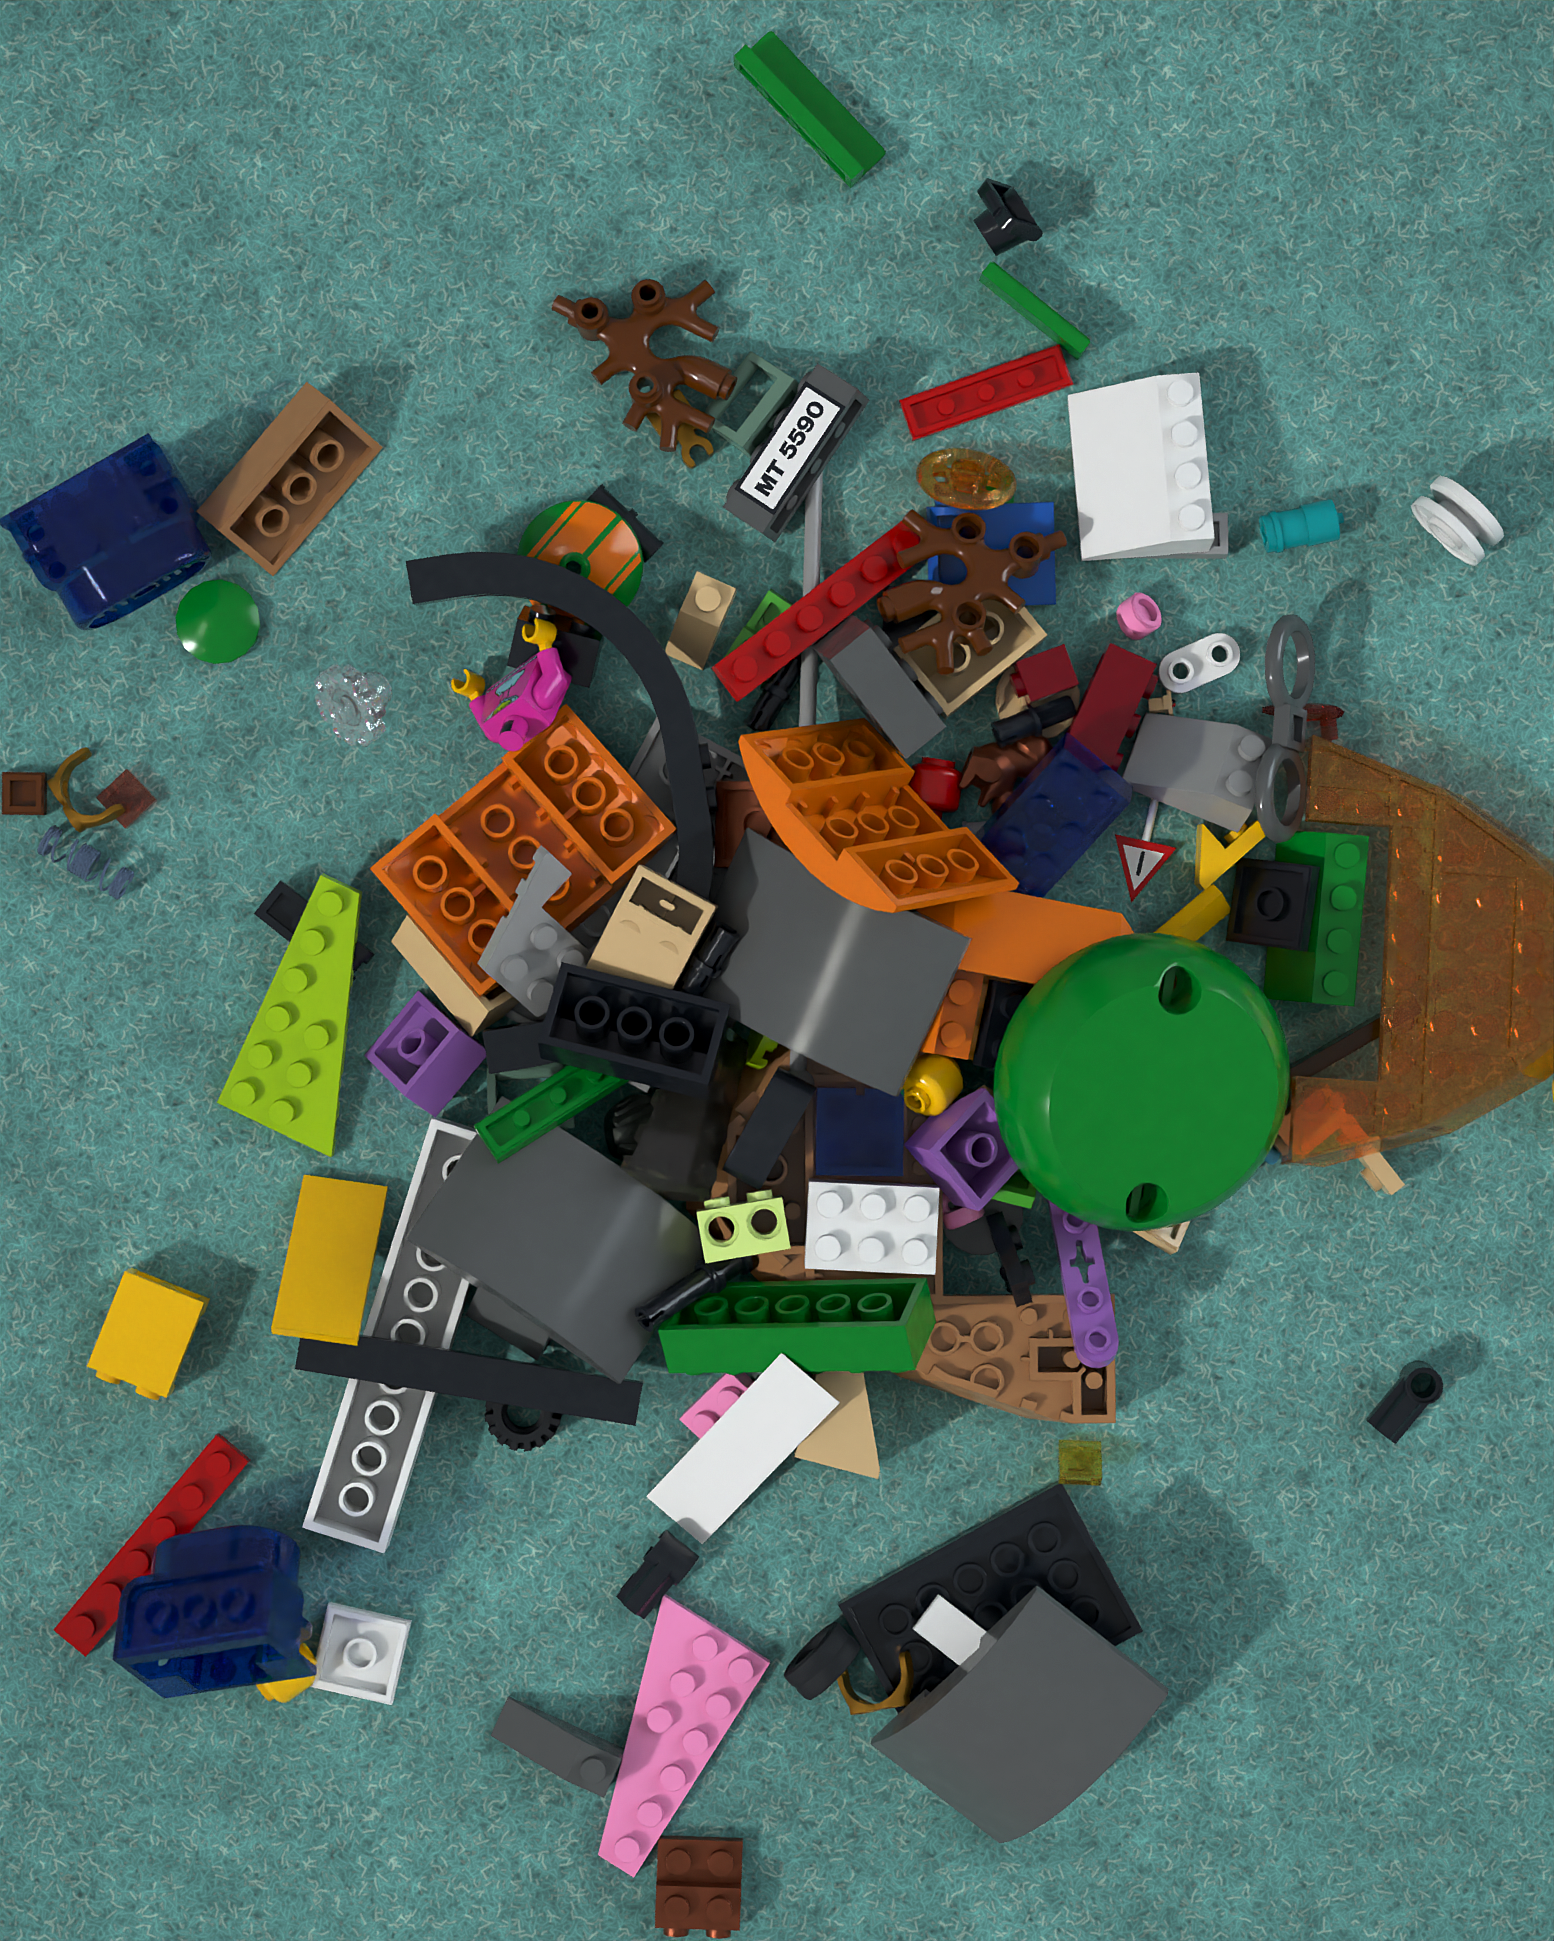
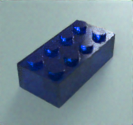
[975,732,1133,898]

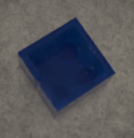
[815,1086,904,1176]

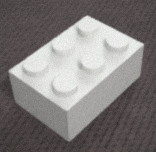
[804,1178,940,1275]

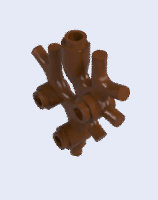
[552,279,737,452]
[877,509,1067,675]

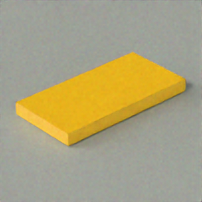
[271,1175,388,1346]

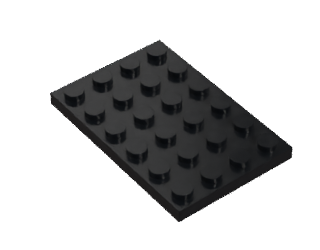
[838,1480,1143,1714]

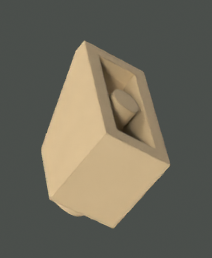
[665,571,737,671]

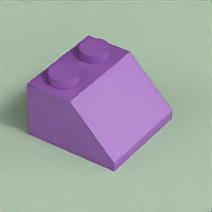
[364,990,486,1118]
[904,1088,1019,1211]

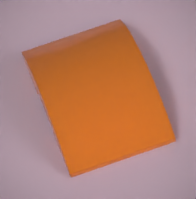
[370,704,677,997]
[738,718,1019,913]

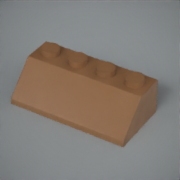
[196,382,383,576]

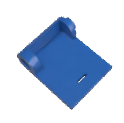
[926,497,1056,606]

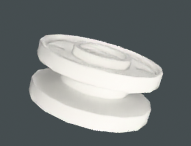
[1411,475,1504,566]

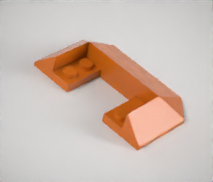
[914,891,1134,1060]

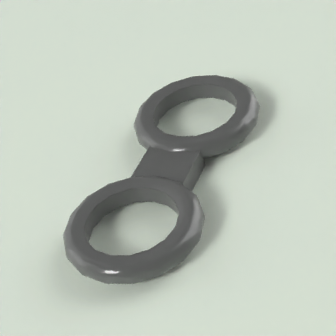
[1255,614,1315,843]

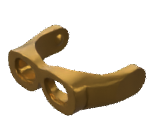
[47,747,125,833]
[837,1651,914,1715]

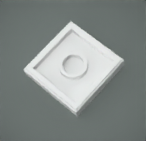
[310,1602,412,1705]

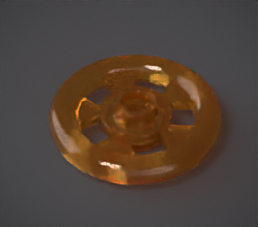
[916,448,1017,510]

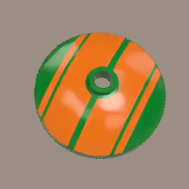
[517,500,643,618]

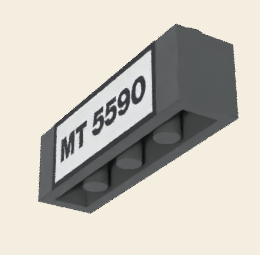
[723,363,870,542]

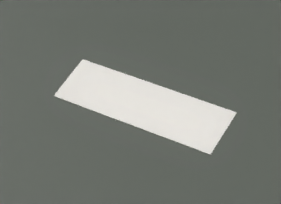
[646,1353,840,1544]

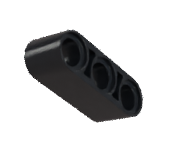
[722,1066,817,1190]

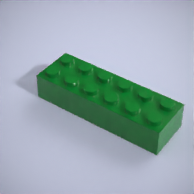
[658,1278,936,1375]

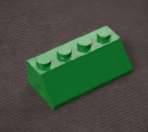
[1263,831,1369,1007]

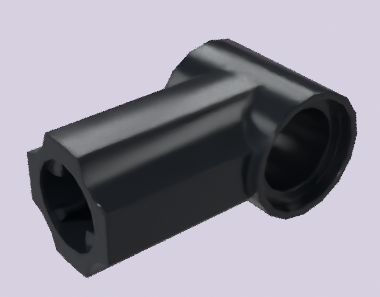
[1366,1361,1443,1444]
[616,1530,699,1619]

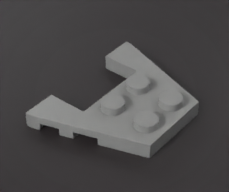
[477,845,600,1017]

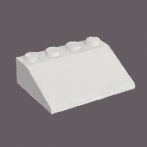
[1068,373,1215,561]

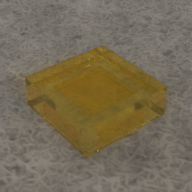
[1058,1440,1102,1486]

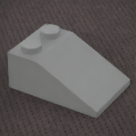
[1119,712,1272,833]

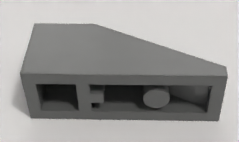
[491,1696,624,1798]

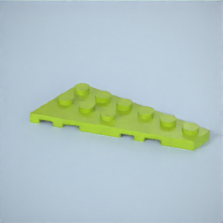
[217,873,362,1158]

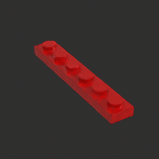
[711,521,920,702]
[53,1433,251,1657]

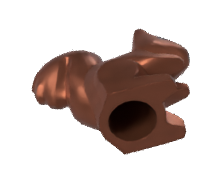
[958,735,1054,821]

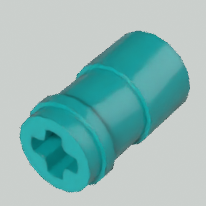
[1259,499,1344,553]

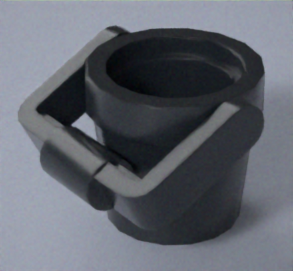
[973,178,1043,256]

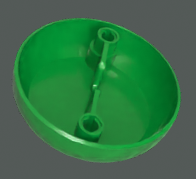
[993,933,1290,1231]

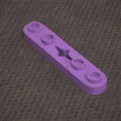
[1047,1199,1119,1368]

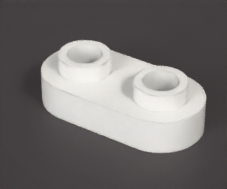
[1158,633,1240,694]

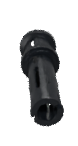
[635,1256,753,1332]

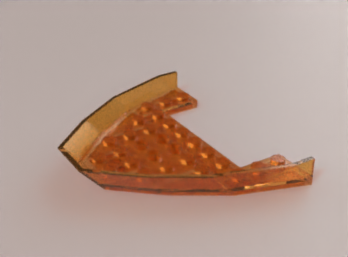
[1281,735,1554,1167]

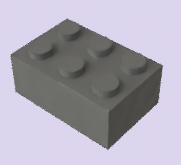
[812,614,946,759]

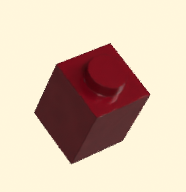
[1009,644,1079,705]

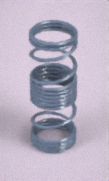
[37,825,134,900]

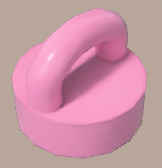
[1116,593,1162,640]
[943,1192,985,1230]

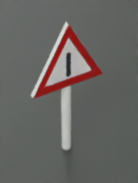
[1115,798,1176,903]

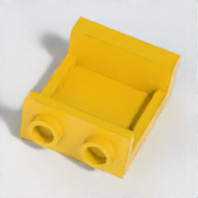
[87,1268,210,1400]

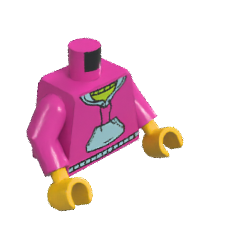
[451,618,572,751]

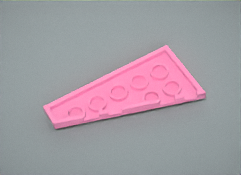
[598,1594,770,1878]

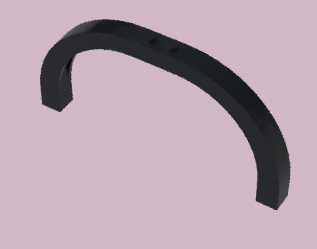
[406,552,718,1074]

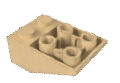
[586,865,718,990]

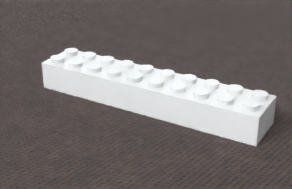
[302,1116,477,1553]

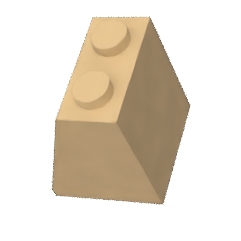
[794,1371,880,1479]

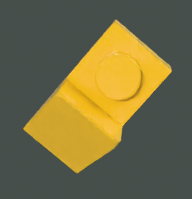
[1194,820,1266,890]

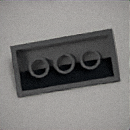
[538,962,730,1100]

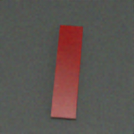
[899,344,1073,442]

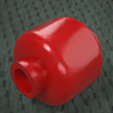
[908,757,962,820]

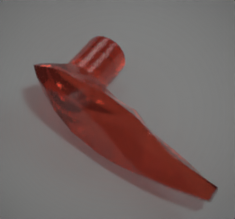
[1262,703,1345,741]

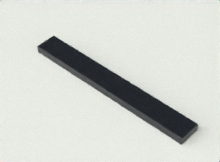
[295,1334,643,1426]

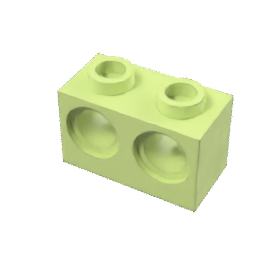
[696,1189,791,1263]

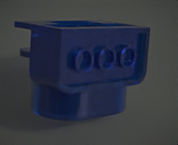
[0,433,212,631]
[112,1525,317,1699]

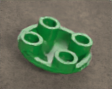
[175,579,260,664]

